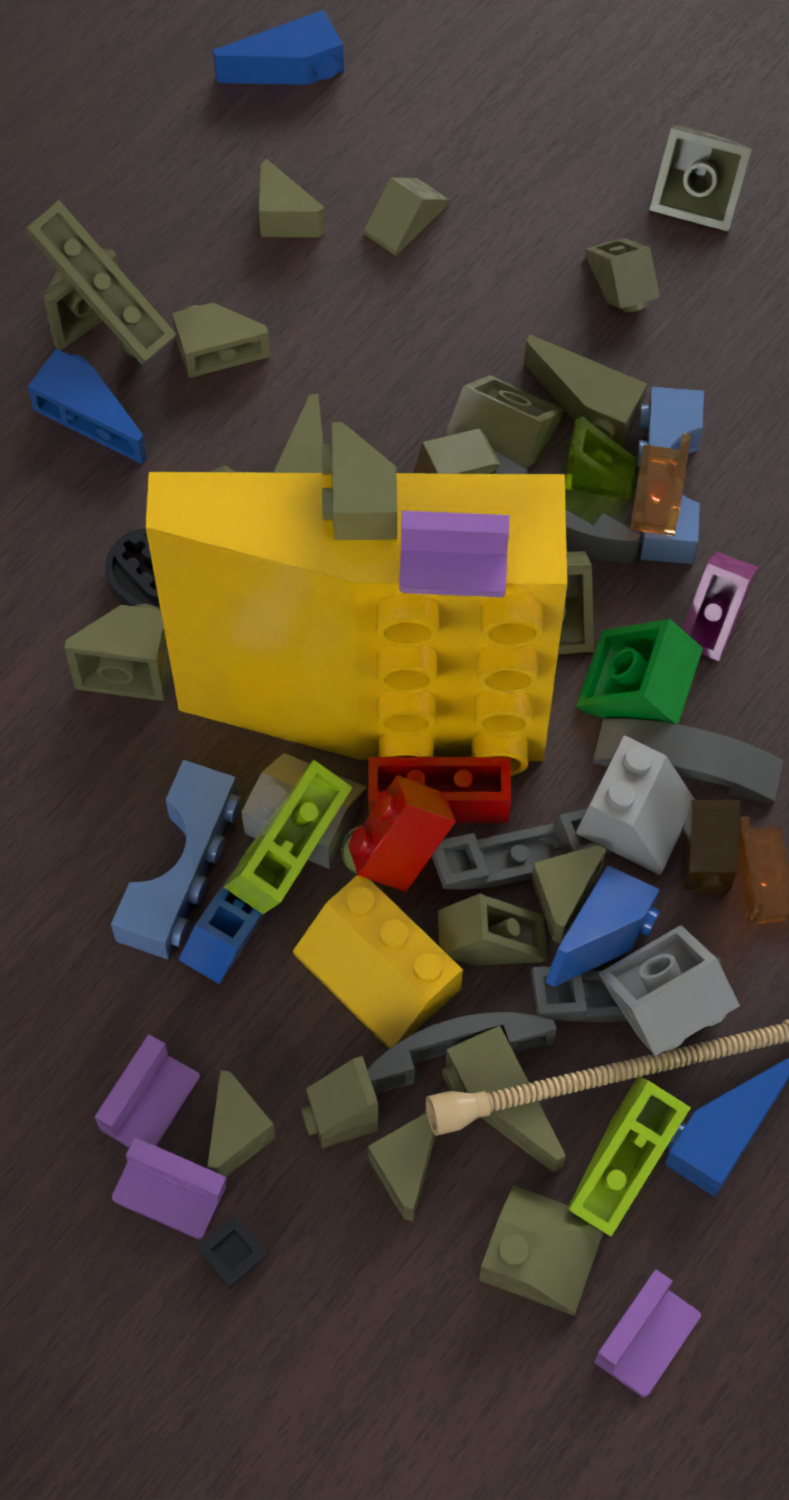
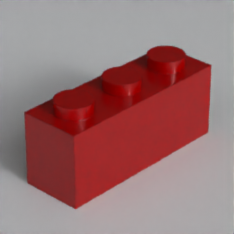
[368,757,511,823]

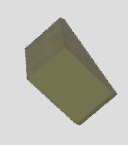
[259,159,325,238]
[364,177,449,256]
[413,429,501,474]
[531,845,606,944]
[208,1070,276,1177]
[368,1113,436,1221]

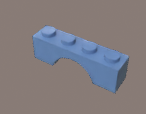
[634,387,704,564]
[111,760,242,960]

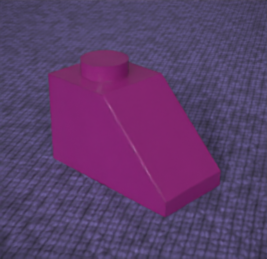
[682,552,759,661]

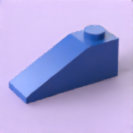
[212,10,344,85]
[28,349,147,465]
[178,839,264,984]
[545,866,660,987]
[664,1058,789,1197]

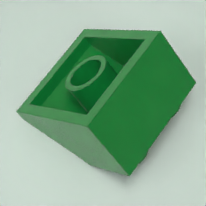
[576,619,703,724]

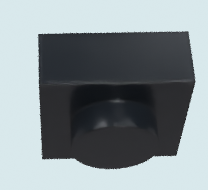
[196,1215,269,1290]

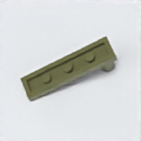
[24,200,177,365]

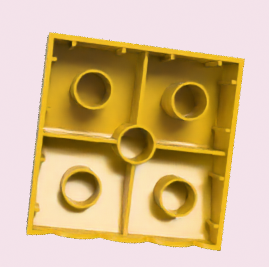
[146,472,567,775]

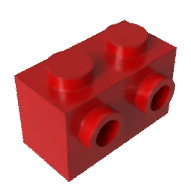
[348,775,456,892]

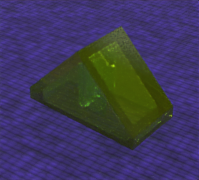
[565,417,637,499]

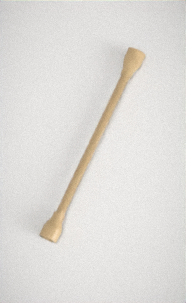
[426,1019,789,1136]

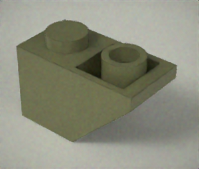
[322,422,397,540]

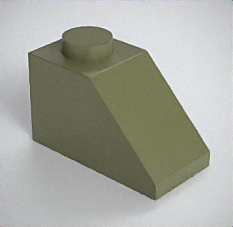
[585,238,660,312]
[172,302,270,378]
[437,894,548,966]
[300,1056,378,1148]

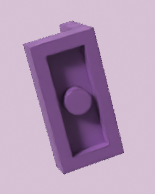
[399,511,510,597]
[95,1034,200,1147]
[112,1137,227,1240]
[594,1269,701,1398]

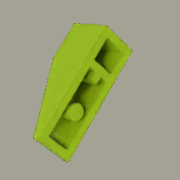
[224,760,353,914]
[567,1076,691,1237]

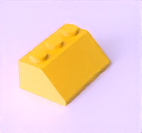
[293,875,463,1049]

